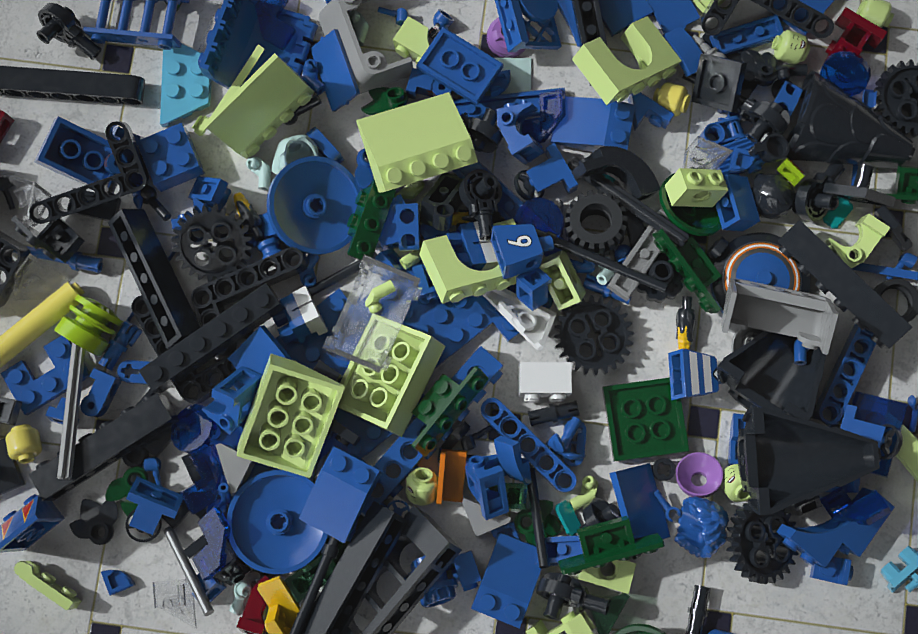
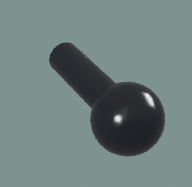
[283,95,322,125]
[141,185,171,221]

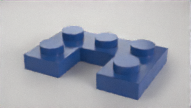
[0,335,90,416]

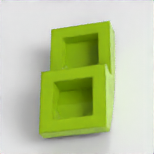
[777,158,806,187]

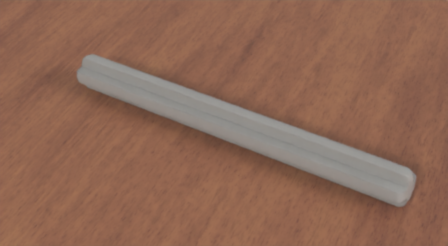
[57,342,86,480]

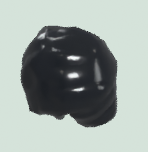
[751,173,796,219]

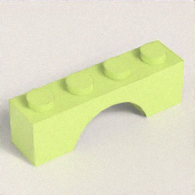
[393,16,429,64]

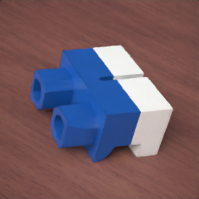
[446,221,498,271]
[272,286,328,344]

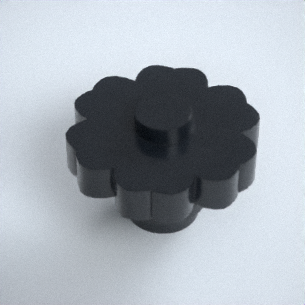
[637,252,684,303]

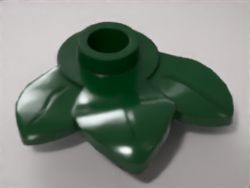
[361,87,408,115]
[105,467,149,517]
[514,500,564,546]

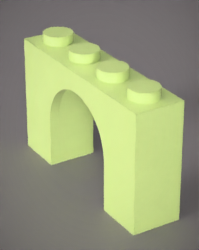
[572,16,682,105]
[419,219,520,304]

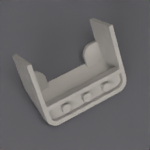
[319,0,413,94]
[721,278,839,355]

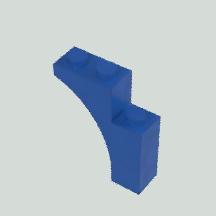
[777,487,895,568]

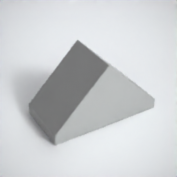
[216,443,256,494]
[462,498,511,537]

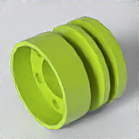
[54,294,123,357]

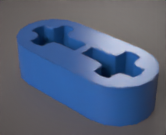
[305,126,345,163]
[117,360,150,385]
[561,420,586,467]

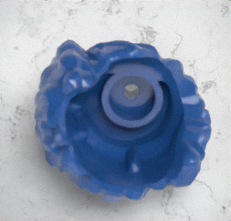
[674,496,729,558]

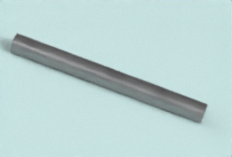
[163,526,214,616]

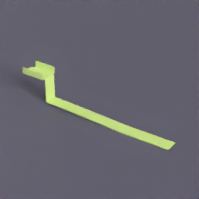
[192,44,265,136]

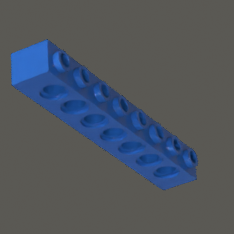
[362,346,503,514]

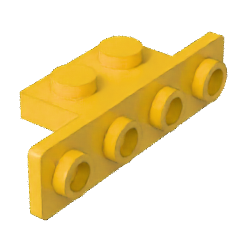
[257,576,300,634]

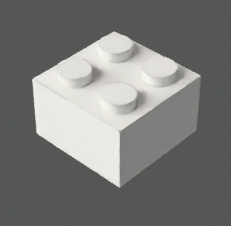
[518,362,572,402]

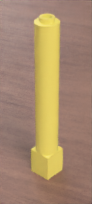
[0,281,85,368]

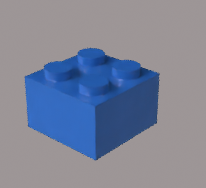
[136,122,206,192]

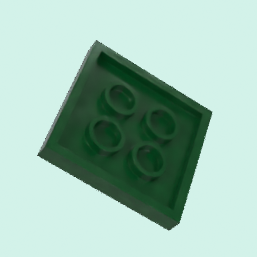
[602,377,689,462]

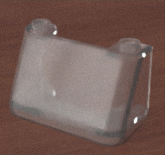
[322,255,423,374]

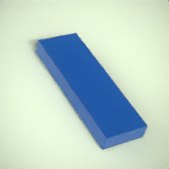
[709,14,784,56]

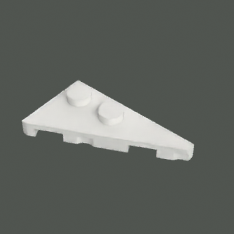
[483,289,557,352]

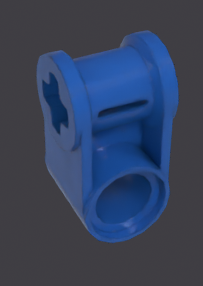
[698,115,746,151]

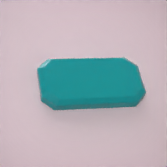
[823,198,853,229]
[555,500,581,536]

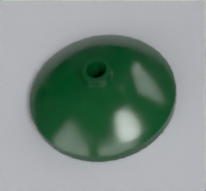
[659,173,722,236]

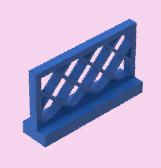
[495,0,562,52]

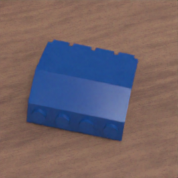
[198,0,318,89]

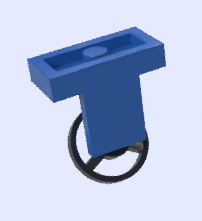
[514,143,578,202]
[840,404,903,460]
[125,477,184,542]

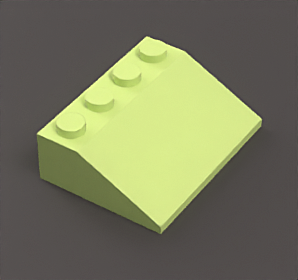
[203,53,314,159]
[356,92,478,193]
[338,314,445,437]
[236,354,345,478]

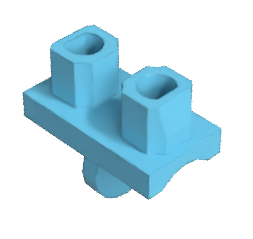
[880,546,918,593]

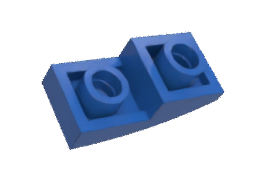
[662,26,703,77]
[494,436,532,485]

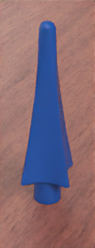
[557,0,582,47]

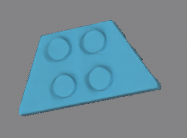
[160,44,211,127]

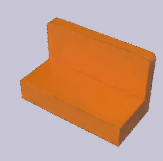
[436,449,467,505]

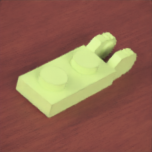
[13,561,81,610]

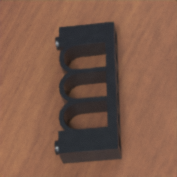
[345,506,462,634]

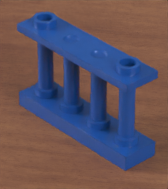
[83,0,190,50]

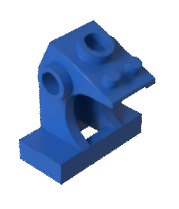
[497,99,546,165]
[202,366,263,435]
[465,454,509,520]

